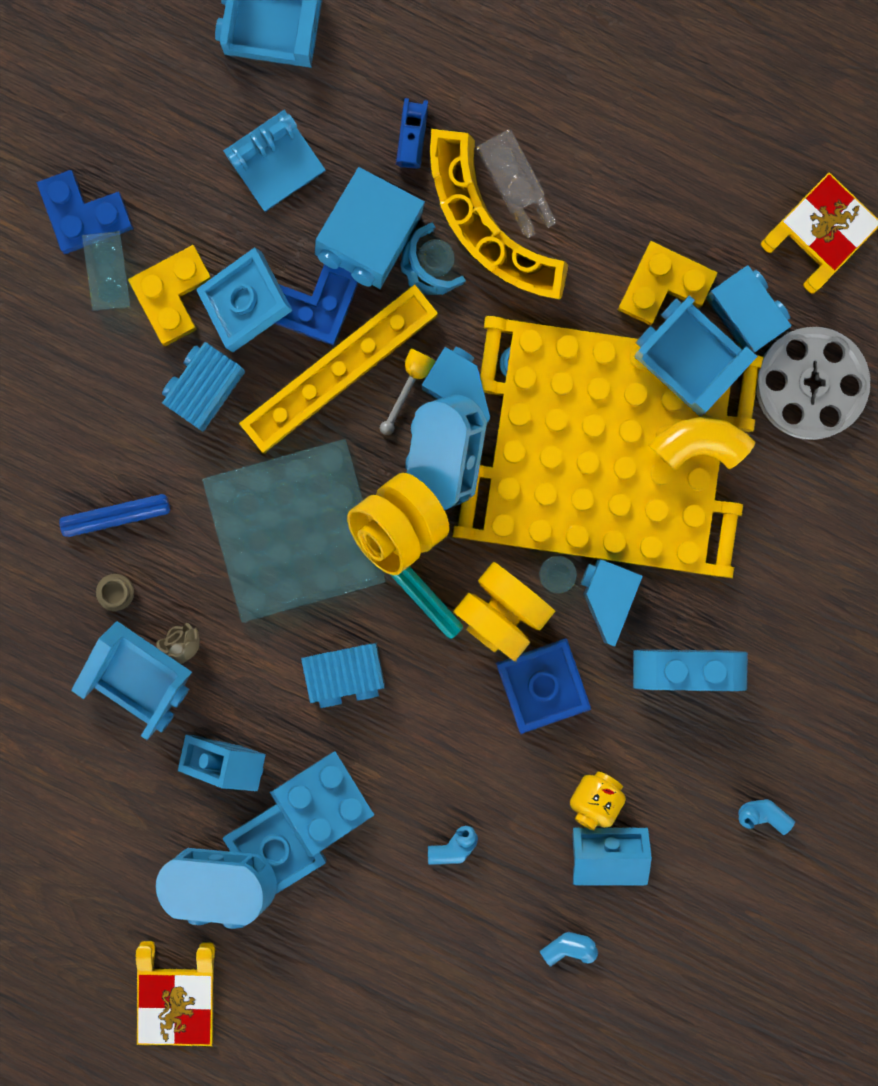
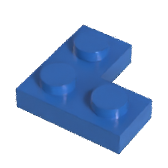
[36,170,134,254]
[274,265,359,346]

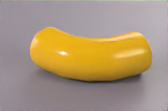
[648,416,755,471]

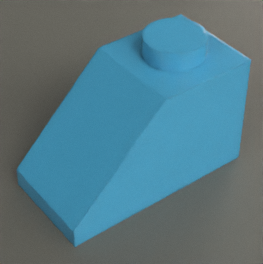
[422,347,490,426]
[581,559,643,646]
[178,734,266,791]

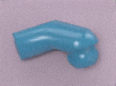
[738,799,795,835]
[428,826,478,865]
[539,932,598,967]

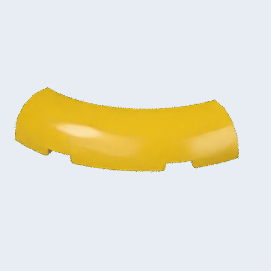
[430,129,568,300]

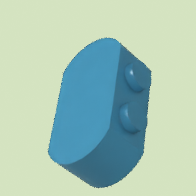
[405,395,487,510]
[633,650,748,691]
[156,848,277,929]

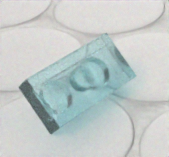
[82,231,131,311]

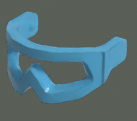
[400,222,466,295]

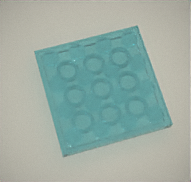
[202,439,386,623]

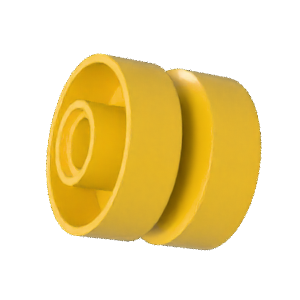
[347,473,449,575]
[453,562,555,661]

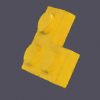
[617,241,718,326]
[128,245,211,347]

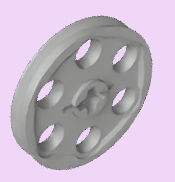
[756,327,870,440]

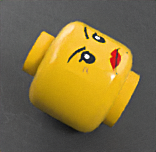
[570,771,626,831]

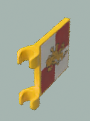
[760,173,878,294]
[136,941,215,1046]

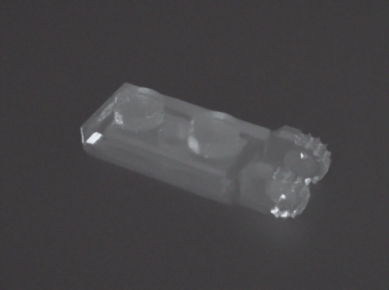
[477,129,556,238]

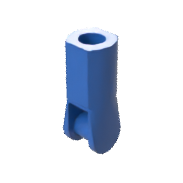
[396,98,428,169]

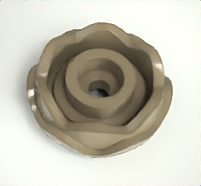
[157,623,200,664]

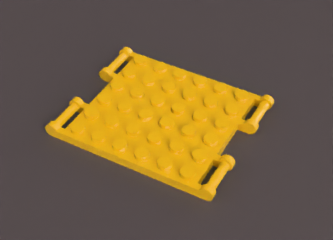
[452,316,764,579]

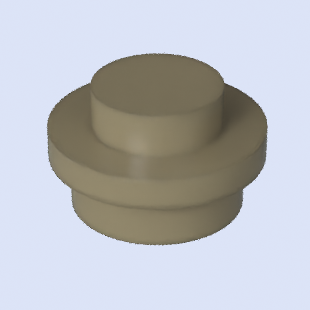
[96,574,134,611]

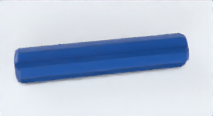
[59,494,170,537]

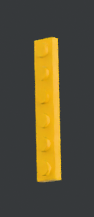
[239,285,438,454]

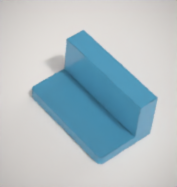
[572,828,652,885]

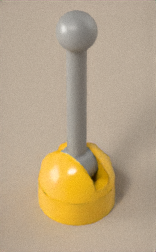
[380,348,436,436]

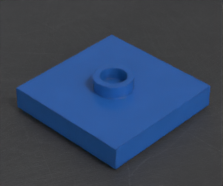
[495,638,591,734]

